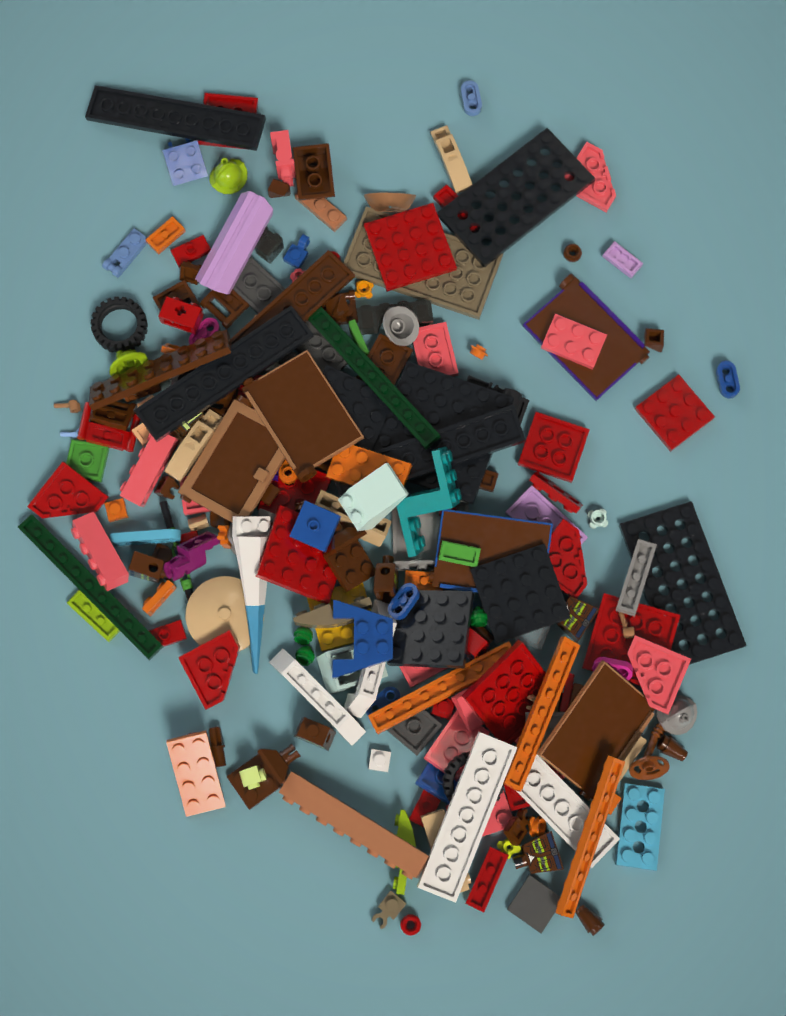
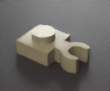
[372,891,407,929]

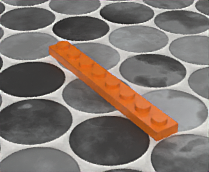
[503,636,580,792]
[368,641,512,734]
[555,755,625,918]

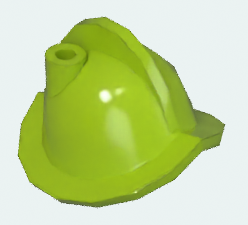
[209,158,247,194]
[109,349,148,376]

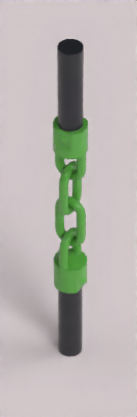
[159,501,193,601]

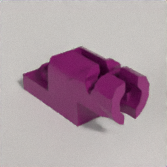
[164,531,220,581]

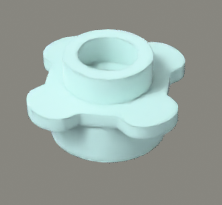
[588,509,608,529]

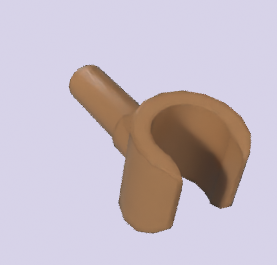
[54,400,81,413]
[619,612,634,638]

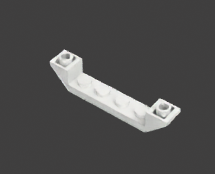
[344,599,397,718]
[269,649,366,746]

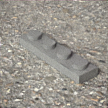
[616,539,657,617]

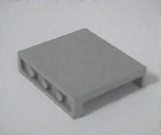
[392,500,469,571]

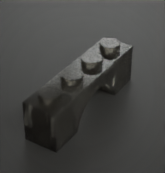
[357,299,433,335]

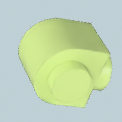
[239,765,267,790]

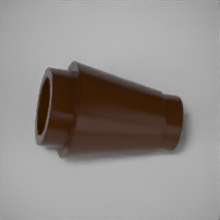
[657,735,688,761]
[575,904,605,936]

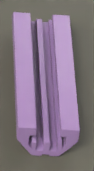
[195,191,273,294]

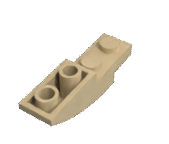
[430,125,473,194]
[165,409,223,482]

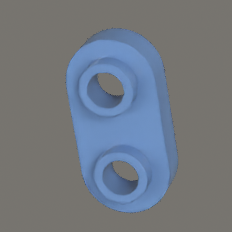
[461,81,482,116]

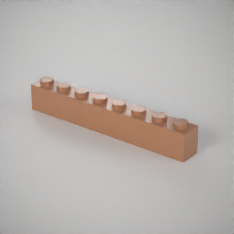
[279,771,430,880]

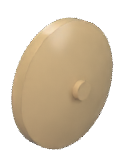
[186,576,264,652]

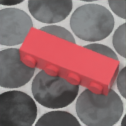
[120,434,180,507]
[71,512,129,591]

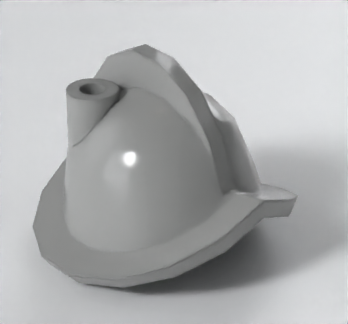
[383,306,420,346]
[656,695,697,735]

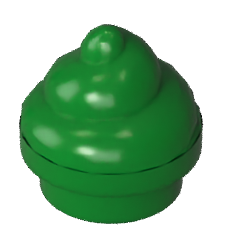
[471,606,488,627]
[294,626,313,645]
[295,646,315,666]

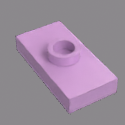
[602,241,643,279]

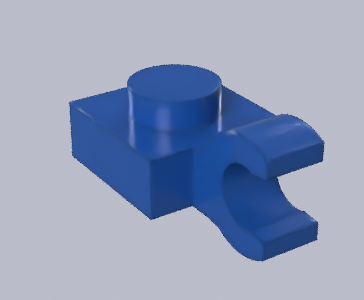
[283,234,310,269]

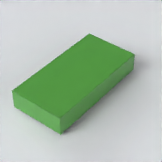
[348,319,369,356]
[438,540,481,567]

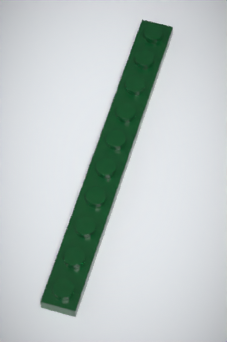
[308,307,441,450]
[18,514,164,661]

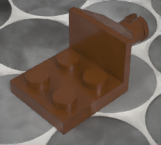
[323,522,375,593]
[227,743,301,810]

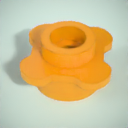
[355,280,374,299]

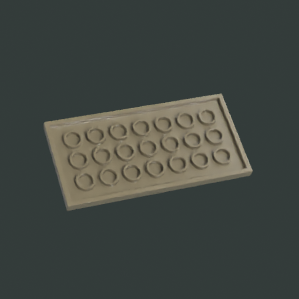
[343,207,504,320]

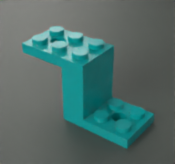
[397,446,461,557]

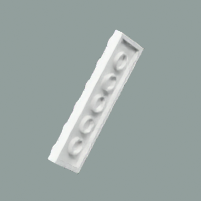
[515,754,620,868]

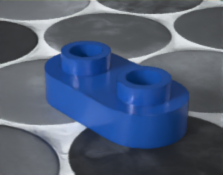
[716,361,740,399]
[388,583,420,620]
[366,687,400,716]

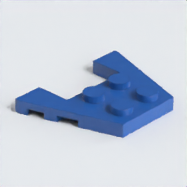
[332,600,393,678]

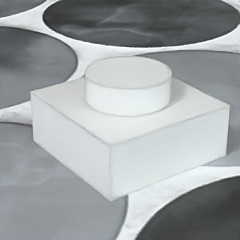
[368,749,391,772]

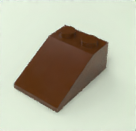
[293,143,335,201]

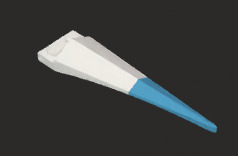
[232,516,270,674]

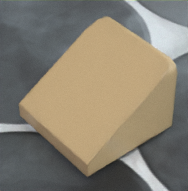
[187,514,210,532]

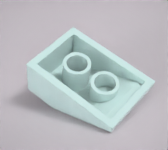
[338,463,409,531]
[316,645,388,694]

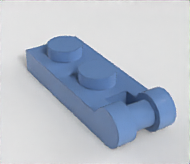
[102,228,148,278]

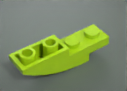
[393,810,416,895]

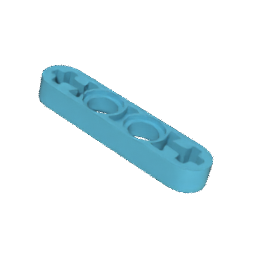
[109,529,181,546]

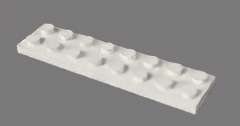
[417,731,517,903]

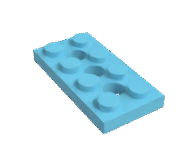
[615,783,665,871]

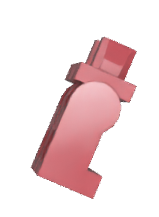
[270,130,296,187]

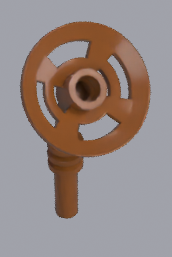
[629,723,670,780]

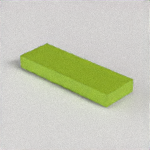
[67,590,120,642]

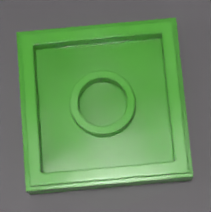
[66,439,110,483]

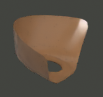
[364,192,416,212]

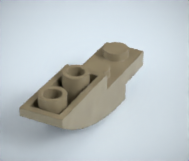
[293,596,372,628]

